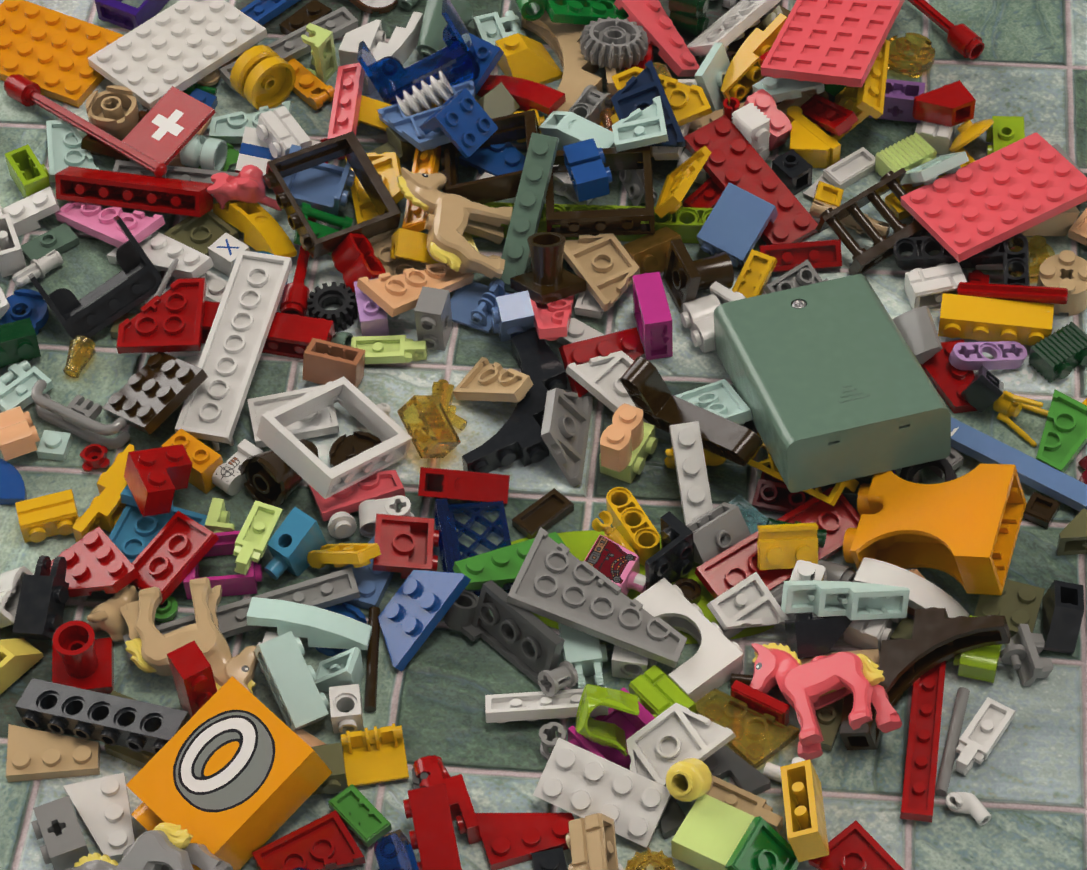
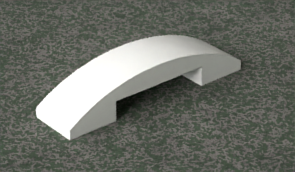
[853,557,969,618]

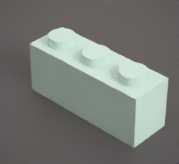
[254,631,330,731]

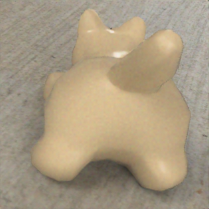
[87,584,139,642]

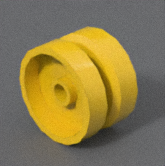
[230,45,296,110]

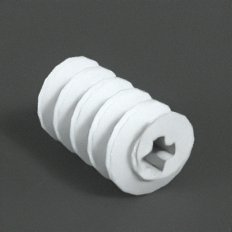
[396,70,453,117]

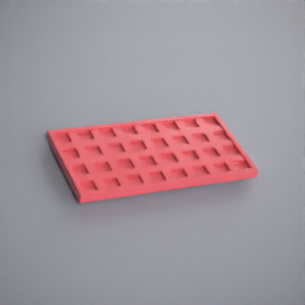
[761,0,905,88]

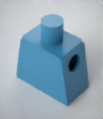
[264,507,327,580]

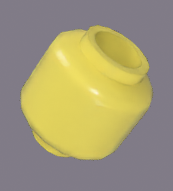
[665,758,712,802]

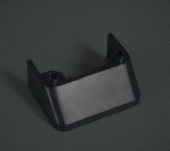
[28,215,162,341]

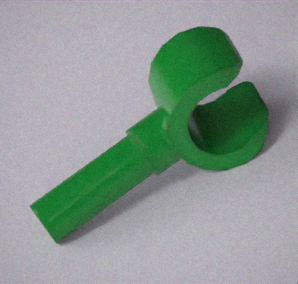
[183,83,217,95]

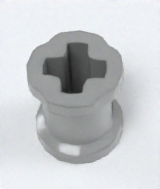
[538,661,578,697]
[539,722,567,761]

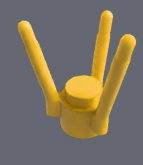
[993,390,1049,447]

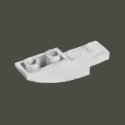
[0,186,60,237]

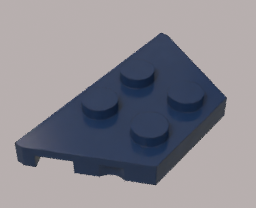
[611,60,686,147]

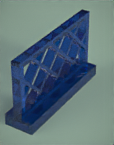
[434,499,513,597]

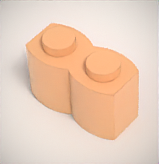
[600,403,644,472]
[0,406,40,461]

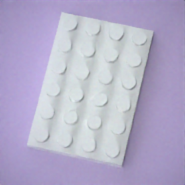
[87,0,268,110]

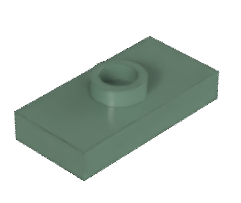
[21,223,80,262]

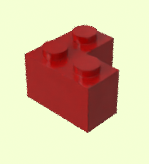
[124,444,192,517]

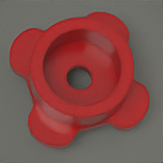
[80,444,110,472]

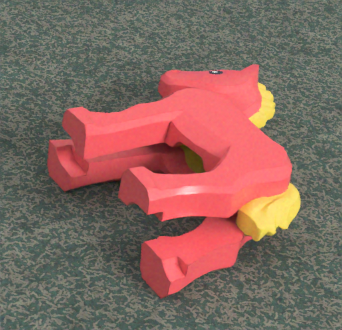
[749,643,902,760]

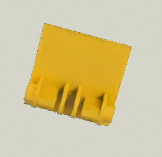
[341,723,409,787]

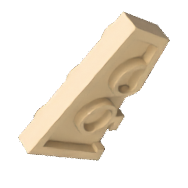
[6,724,101,782]

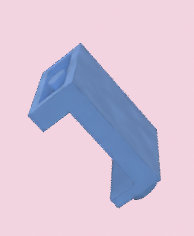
[283,144,356,215]
[697,182,778,268]

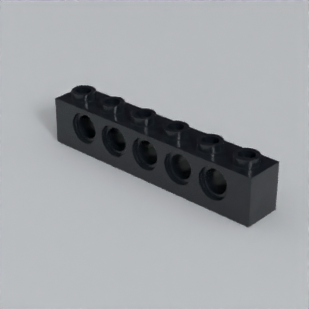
[15,678,191,754]

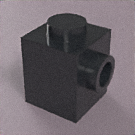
[772,149,813,195]

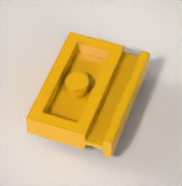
[757,523,818,570]

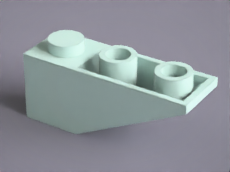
[539,111,615,150]

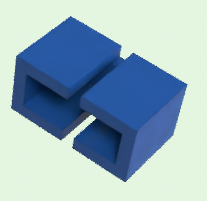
[563,138,613,202]

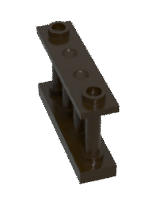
[815,168,929,275]

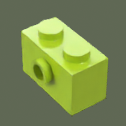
[986,116,1025,156]
[4,144,51,198]

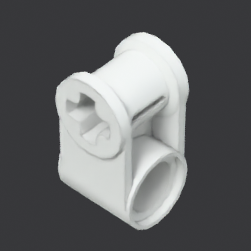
[358,495,414,538]

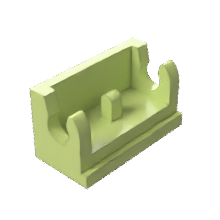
[301,23,338,83]

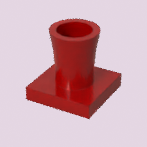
[52,620,114,694]

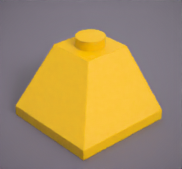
[495,33,563,85]

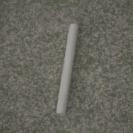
[935,687,970,796]

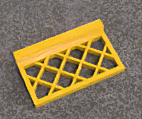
[831,39,890,141]

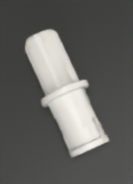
[12,249,63,288]

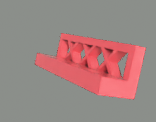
[327,62,365,160]

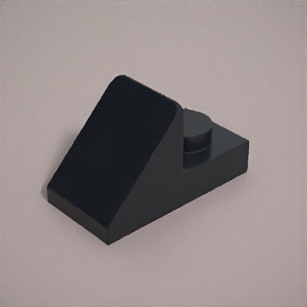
[961,365,1004,412]

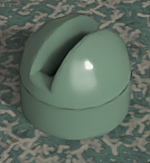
[331,332,353,347]

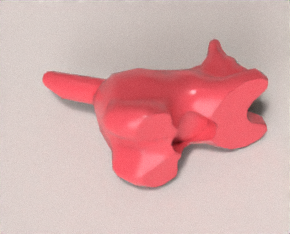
[207,165,282,211]

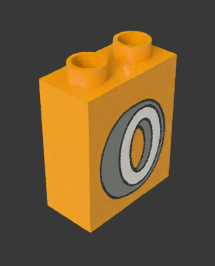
[126,676,333,870]

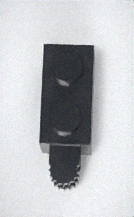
[12,555,69,640]

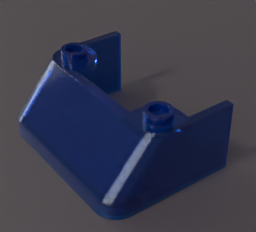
[357,0,480,105]

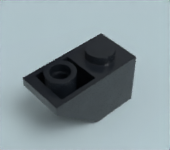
[1042,580,1084,655]
[785,612,852,658]

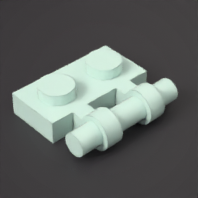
[473,10,527,45]
[0,360,53,412]

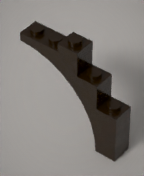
[839,607,1011,750]

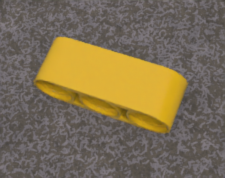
[606,487,660,566]

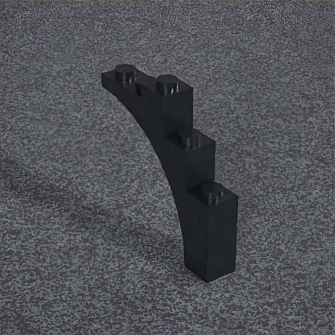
[462,327,567,473]

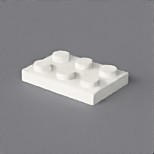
[247,385,339,448]

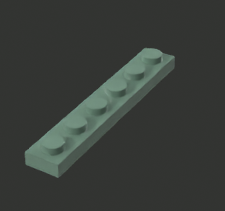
[496,132,560,293]

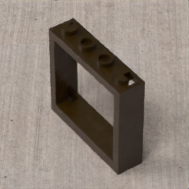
[441,110,540,204]
[264,131,401,259]
[546,146,655,238]

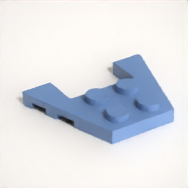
[377,80,475,152]

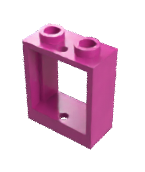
[632,272,673,360]
[183,530,262,600]

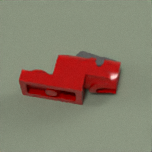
[412,755,481,845]

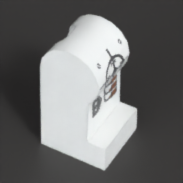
[212,439,263,496]

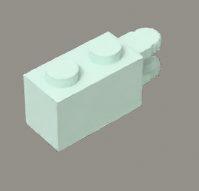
[558,623,608,689]

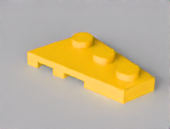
[654,145,712,218]

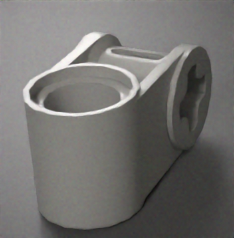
[568,85,613,125]

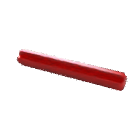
[957,282,1068,304]

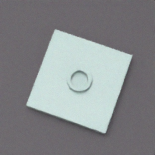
[694,43,730,112]

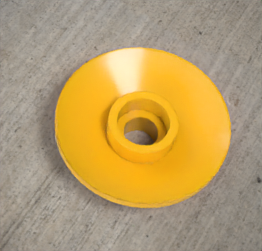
[949,119,994,153]

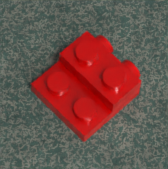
[372,514,439,579]

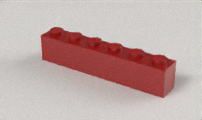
[55,166,213,217]
[201,301,335,359]

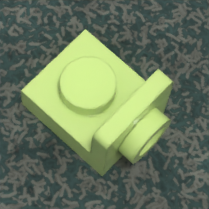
[205,498,235,533]

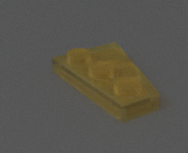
[696,688,800,769]

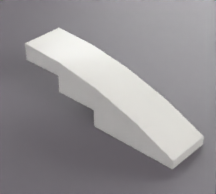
[363,12,423,94]

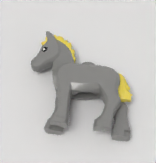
[65,822,233,870]

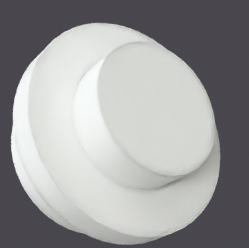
[328,511,357,539]

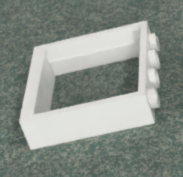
[256,376,412,499]

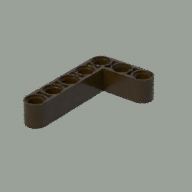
[620,356,763,466]

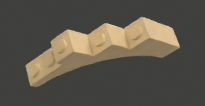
[521,11,603,117]

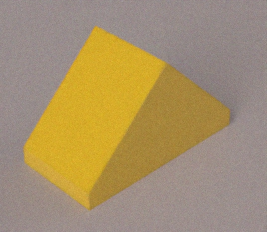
[790,120,831,169]

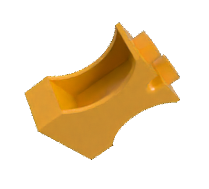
[843,463,1026,595]

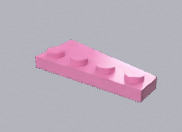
[55,201,165,248]

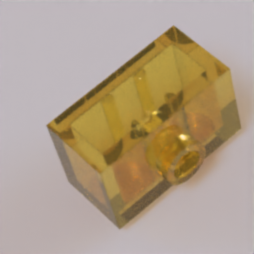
[397,395,461,458]

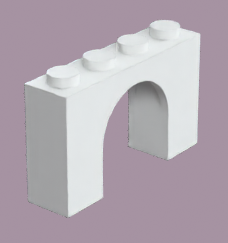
[635,578,744,704]

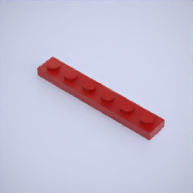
[900,661,946,823]

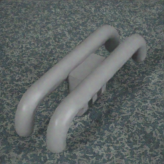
[31,379,130,450]

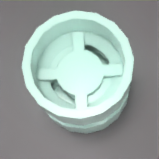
[180,134,228,171]

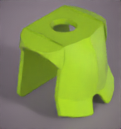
[575,684,639,757]

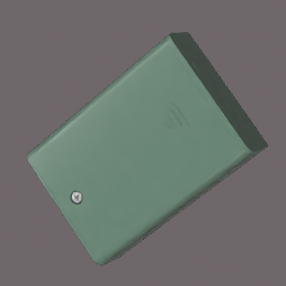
[713,274,951,493]

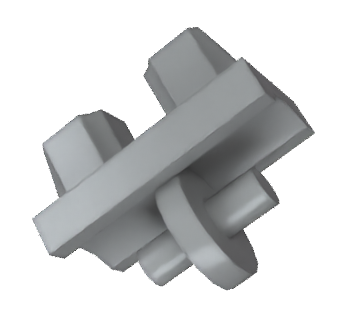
[999,624,1054,686]

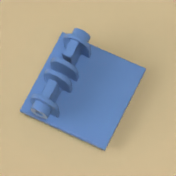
[450,279,511,333]

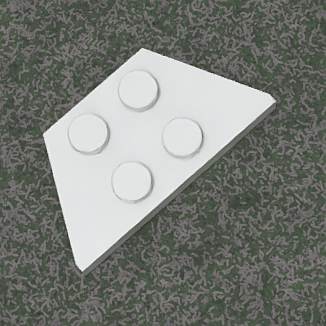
[565,351,650,424]
[626,703,736,786]

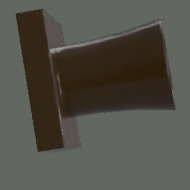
[510,232,586,305]
[662,239,734,313]

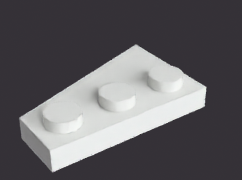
[63,772,135,862]

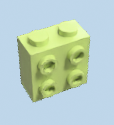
[671,794,755,870]

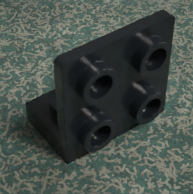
[645,511,694,590]

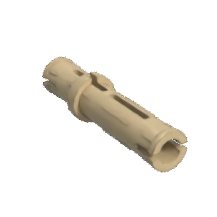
[809,199,890,237]

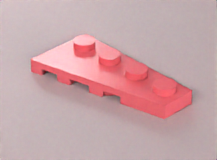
[614,0,700,77]
[530,295,575,341]

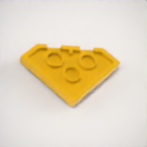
[611,66,712,126]

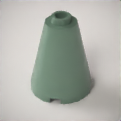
[417,0,474,61]

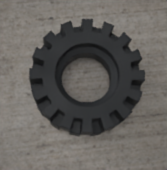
[307,282,358,332]

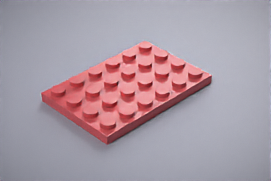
[900,132,1087,262]

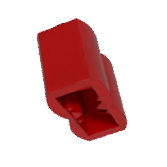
[331,233,386,293]

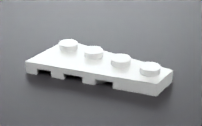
[106,231,214,279]

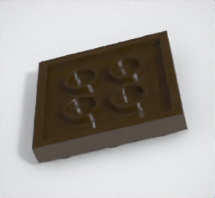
[102,352,208,435]

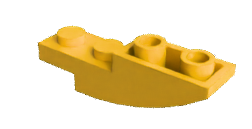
[721,13,787,105]
[213,200,297,258]
[72,444,135,542]

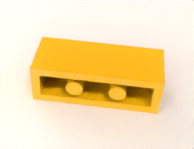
[780,759,829,862]

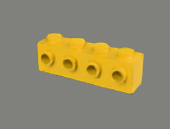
[938,293,1054,346]

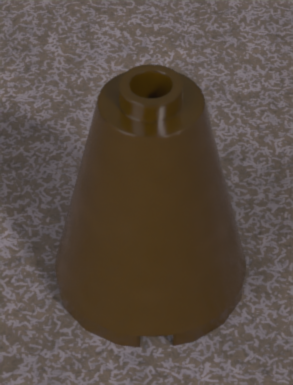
[240,439,319,507]

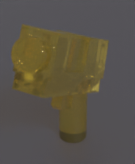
[424,379,467,431]

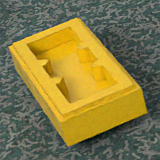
[732,249,777,298]

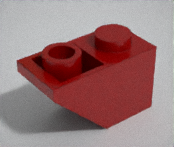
[912,80,976,127]

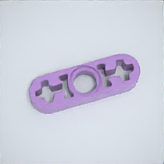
[949,341,1027,371]

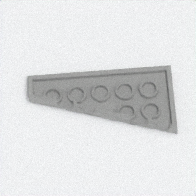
[506,527,687,668]

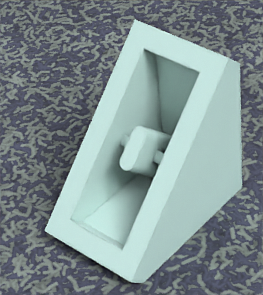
[315,647,364,692]

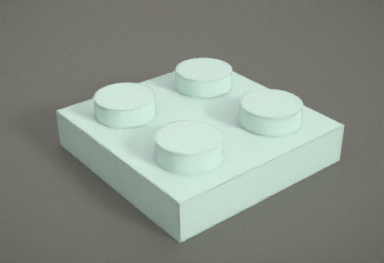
[900,151,969,187]

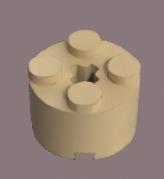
[86,85,139,140]
[1037,250,1087,316]

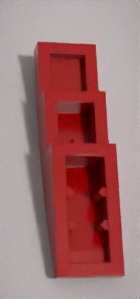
[477,75,566,115]

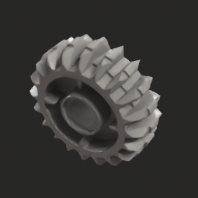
[580,17,648,70]

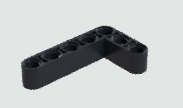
[893,233,1030,286]

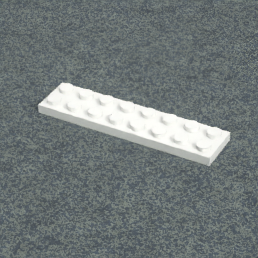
[175,250,292,444]

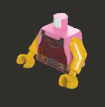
[584,511,646,596]

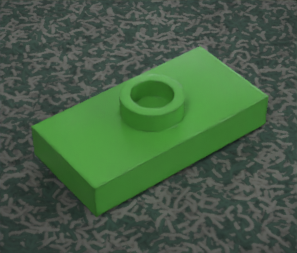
[328,784,392,848]

